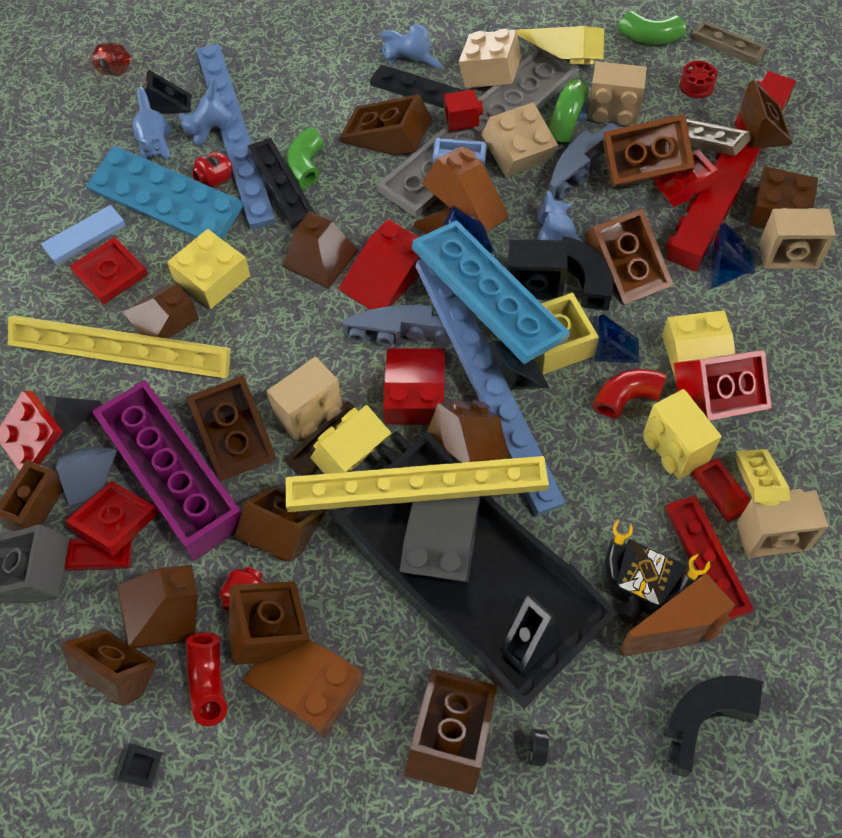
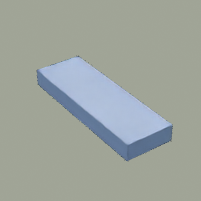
[41,205,126,265]

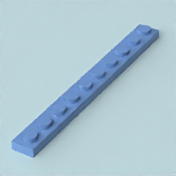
[196,44,276,230]
[415,259,566,517]

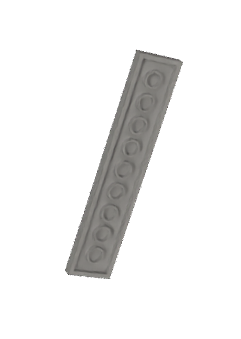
[377,47,579,218]

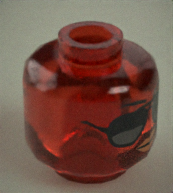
[92,42,130,75]

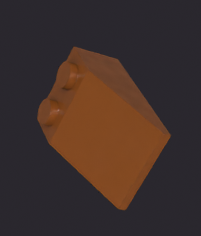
[602,114,695,189]
[422,146,509,235]
[584,208,674,305]
[619,573,735,657]
[243,640,364,738]

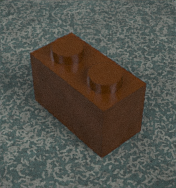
[0,460,63,531]

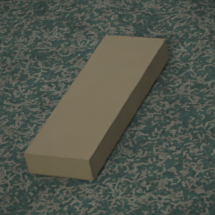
[690,20,768,66]
[686,119,751,156]

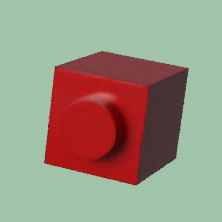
[444,89,483,131]

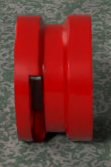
[679,61,718,98]

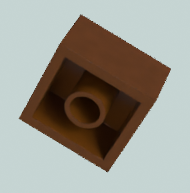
[749,166,818,229]

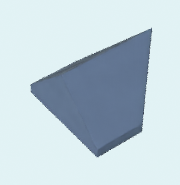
[55,446,117,507]

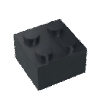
[507,239,568,300]

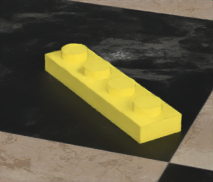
[736,449,790,506]

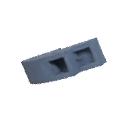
[549,122,619,200]
[343,305,451,347]

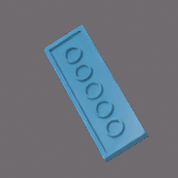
[86,145,244,240]
[411,220,570,364]

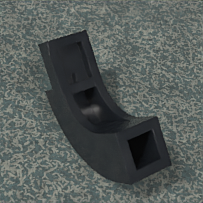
[562,236,613,311]
[663,676,763,778]

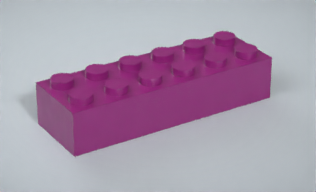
[92,380,241,561]

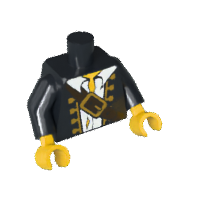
[604,519,710,624]

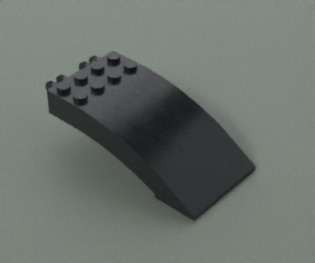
[332,431,618,709]

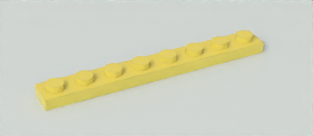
[8,316,231,378]
[286,456,549,512]

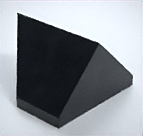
[145,70,192,114]
[488,341,549,391]
[45,395,103,444]
[499,595,561,673]

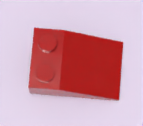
[338,219,421,310]
[383,348,445,425]
[674,350,772,421]

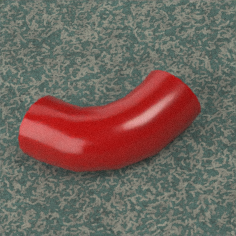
[592,368,667,419]
[186,632,228,727]

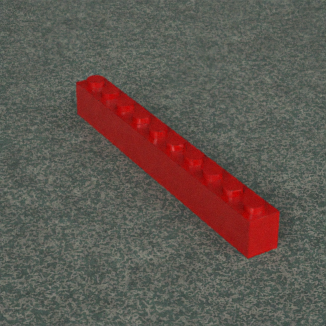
[665,71,796,272]

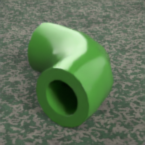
[618,11,686,46]
[548,79,588,142]
[286,127,324,190]

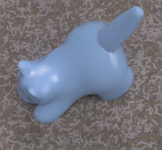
[380,24,443,70]
[178,77,232,145]
[132,87,171,160]
[537,191,583,242]

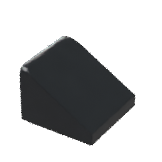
[112,743,163,789]

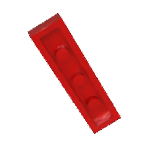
[665,495,754,621]

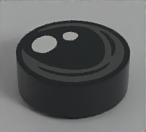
[529,729,549,767]

